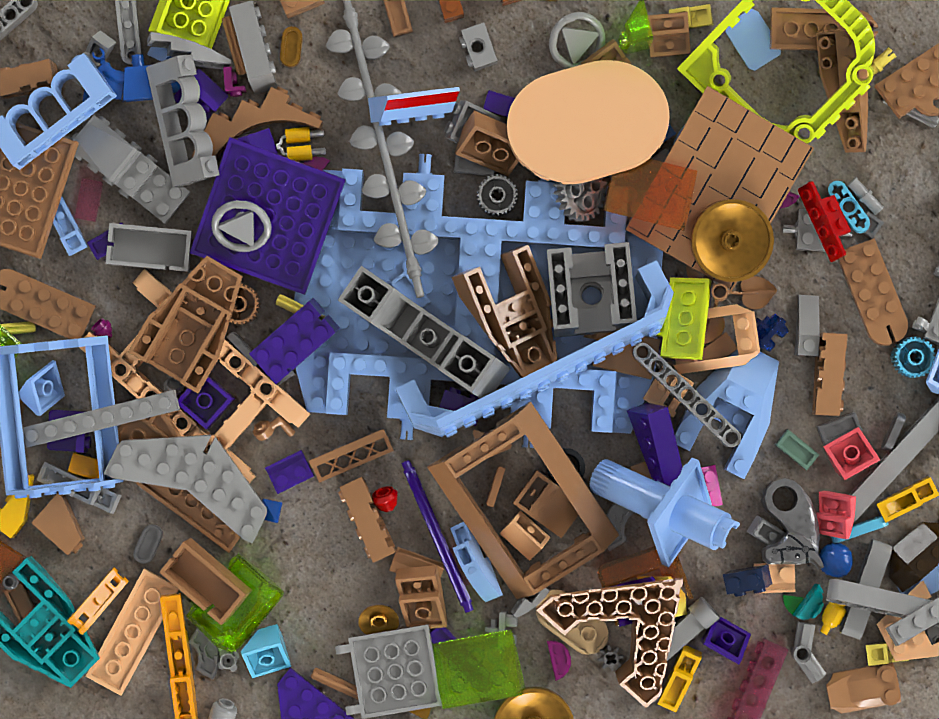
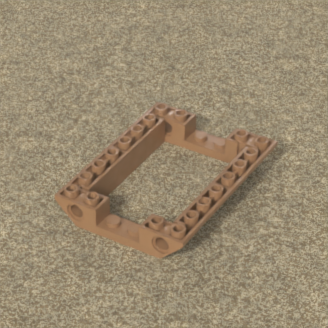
[427,401,619,599]

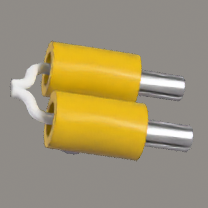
[276,127,326,161]

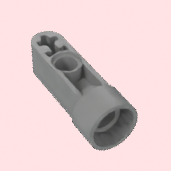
[667,597,720,661]

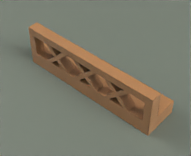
[309,429,394,483]

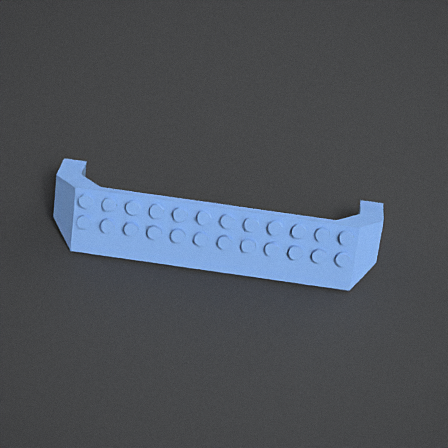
[396,260,674,438]

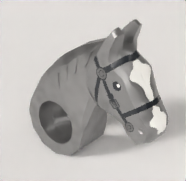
[761,478,824,569]

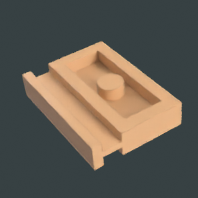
[753,563,796,593]

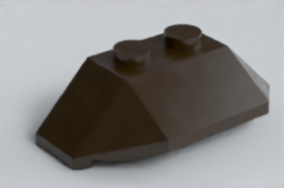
[889,522,939,592]

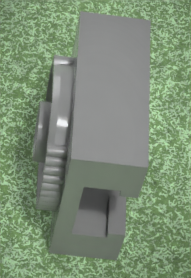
[547,242,637,337]

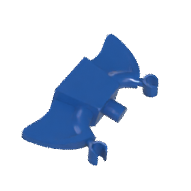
[83,48,181,103]

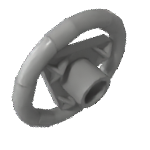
[549,12,606,69]
[211,200,272,252]

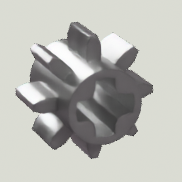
[598,645,623,671]

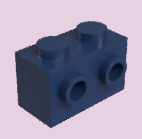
[723,564,772,597]

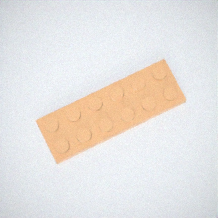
[85,568,179,696]

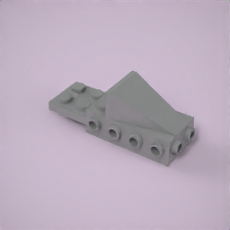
[70,115,191,224]

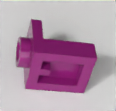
[223,67,247,97]

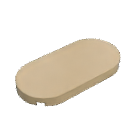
[536,589,609,655]

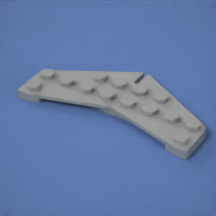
[104,435,267,544]

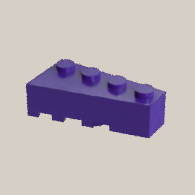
[626,403,683,486]

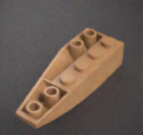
[816,28,868,153]

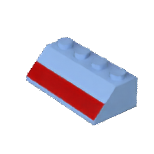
[368,87,460,126]

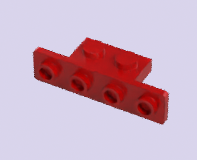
[798,181,851,262]

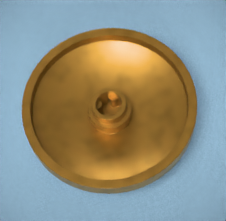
[691,199,774,282]
[494,687,574,719]

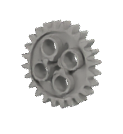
[553,177,607,221]

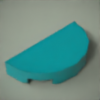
[793,583,824,620]

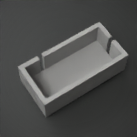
[105,223,193,273]

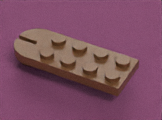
[770,8,878,51]
[838,238,908,346]
[0,269,96,339]

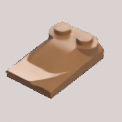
[826,662,901,713]

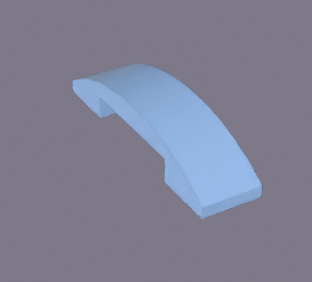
[53,196,88,256]

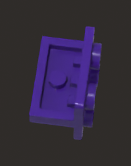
[174,69,228,120]

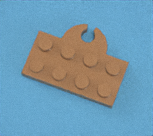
[875,43,939,119]

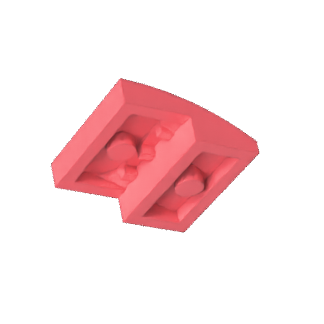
[816,491,856,539]

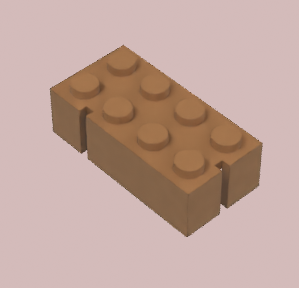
[159,538,252,625]

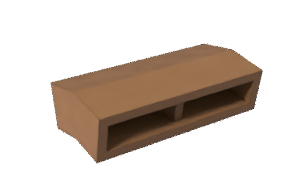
[389,547,444,578]

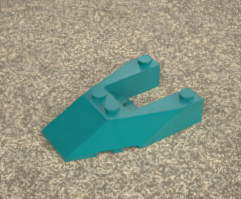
[0,556,100,688]

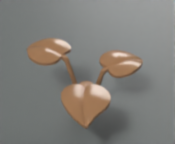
[686,265,777,344]

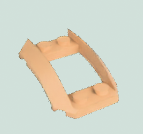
[673,304,760,374]

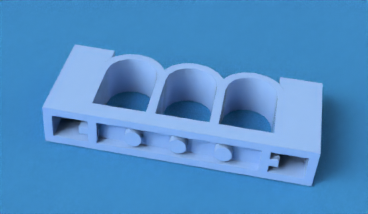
[0,53,117,170]

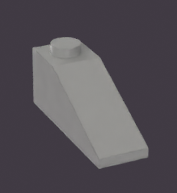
[794,295,820,357]

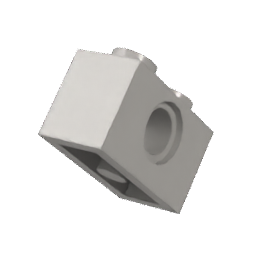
[459,22,497,72]

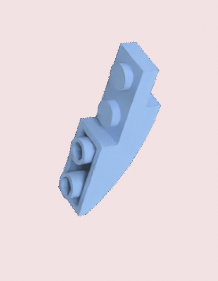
[450,522,503,602]

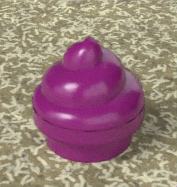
[91,318,112,338]

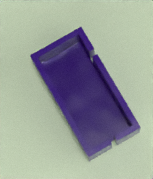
[249,298,340,384]

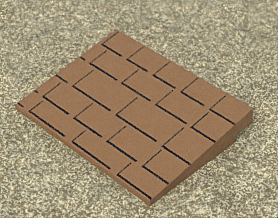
[625,86,814,290]

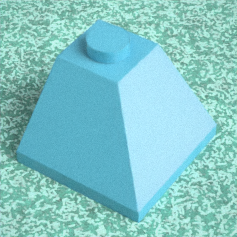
[241,624,291,678]

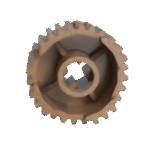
[230,284,261,325]

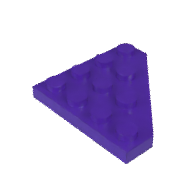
[277,667,354,719]

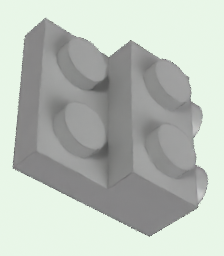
[444,100,501,143]

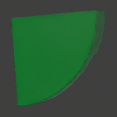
[782,594,804,615]

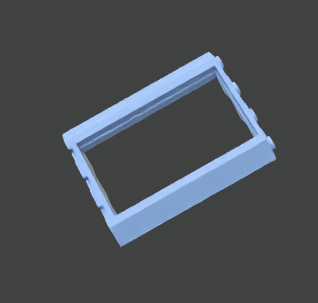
[0,335,123,499]

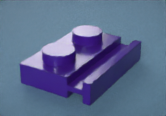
[265,450,314,494]

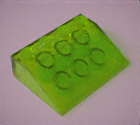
[433,629,525,709]

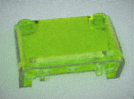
[186,554,284,652]

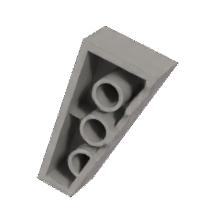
[229,0,277,94]

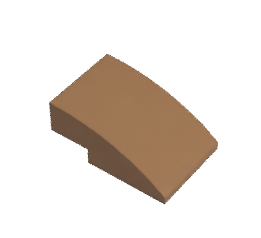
[395,565,447,629]

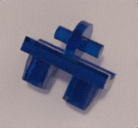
[756,314,789,352]

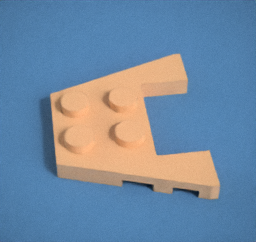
[877,581,939,661]

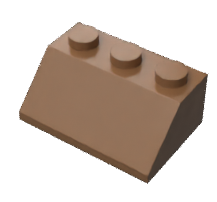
[455,110,519,176]

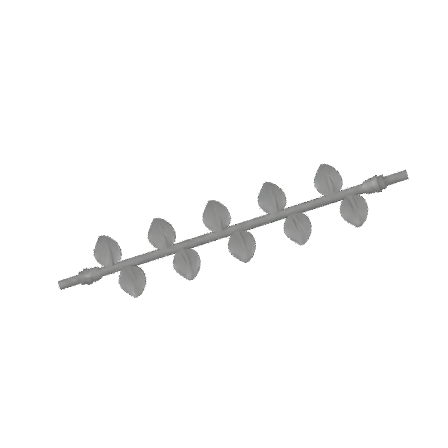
[326,0,439,298]

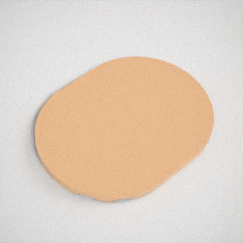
[507,60,669,184]

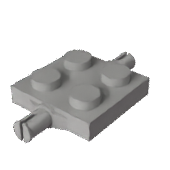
[782,209,852,252]

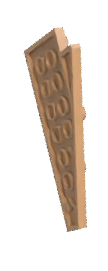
[118,413,241,553]

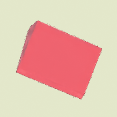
[823,427,880,480]

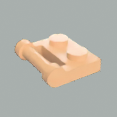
[643,367,694,418]

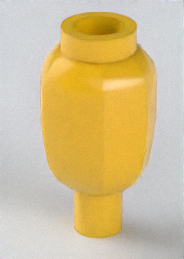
[820,602,846,635]

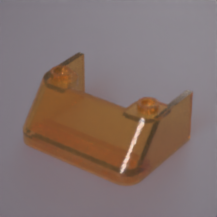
[597,546,693,626]

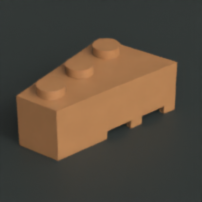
[0,59,58,100]

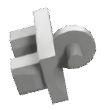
[485,611,518,650]

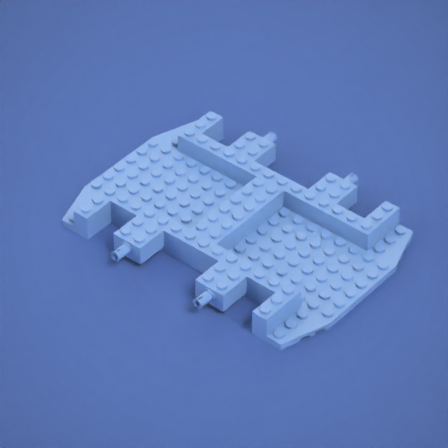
[293,154,663,448]

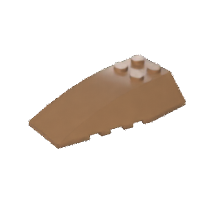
[128,256,243,393]

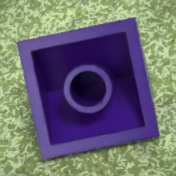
[700,617,751,665]

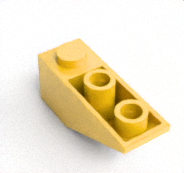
[0,474,35,538]

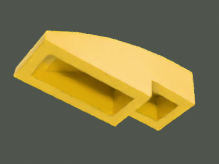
[876,476,939,523]
[657,645,702,712]

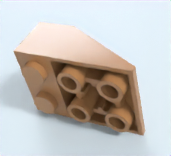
[512,470,578,538]

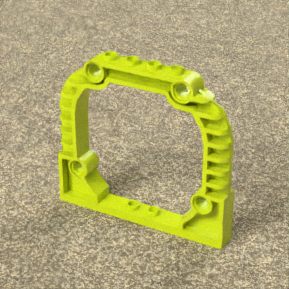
[677,0,875,144]

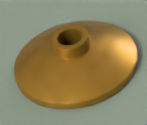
[358,605,399,635]

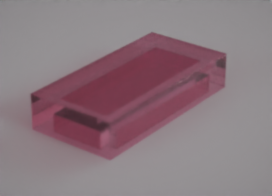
[75,178,103,222]

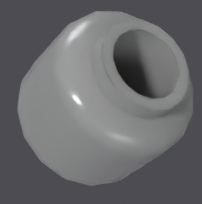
[208,698,237,719]

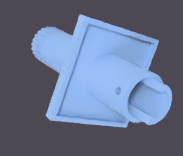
[589,458,740,568]

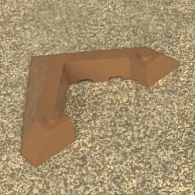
[536,578,683,708]

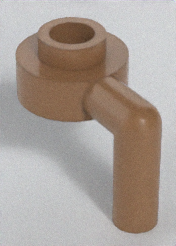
[253,416,295,441]

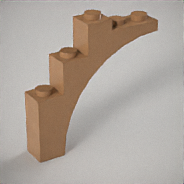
[191,86,324,160]

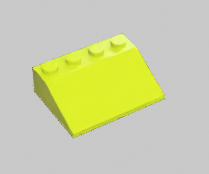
[148,0,230,49]

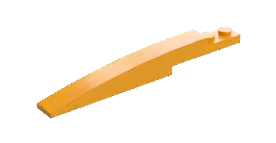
[160,593,198,719]

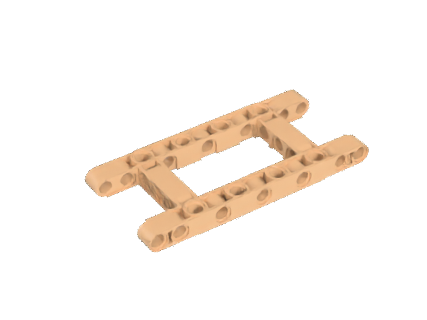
[79,269,311,483]

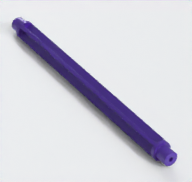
[401,460,474,613]

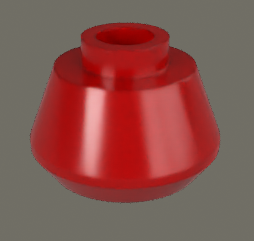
[372,486,398,512]

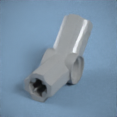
[791,621,826,684]

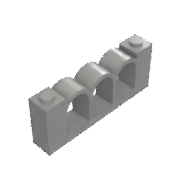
[146,54,220,187]

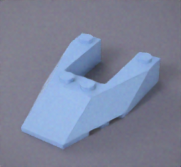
[674,349,779,479]

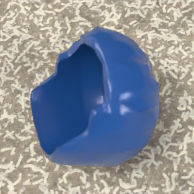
[819,543,853,578]

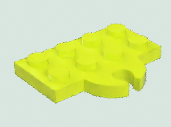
[656,277,712,360]

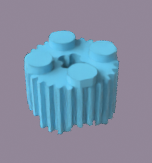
[890,337,935,378]

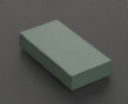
[775,429,819,471]

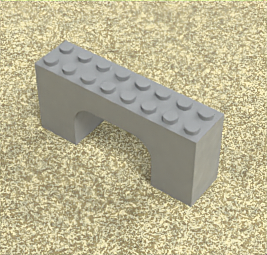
[338,266,510,398]

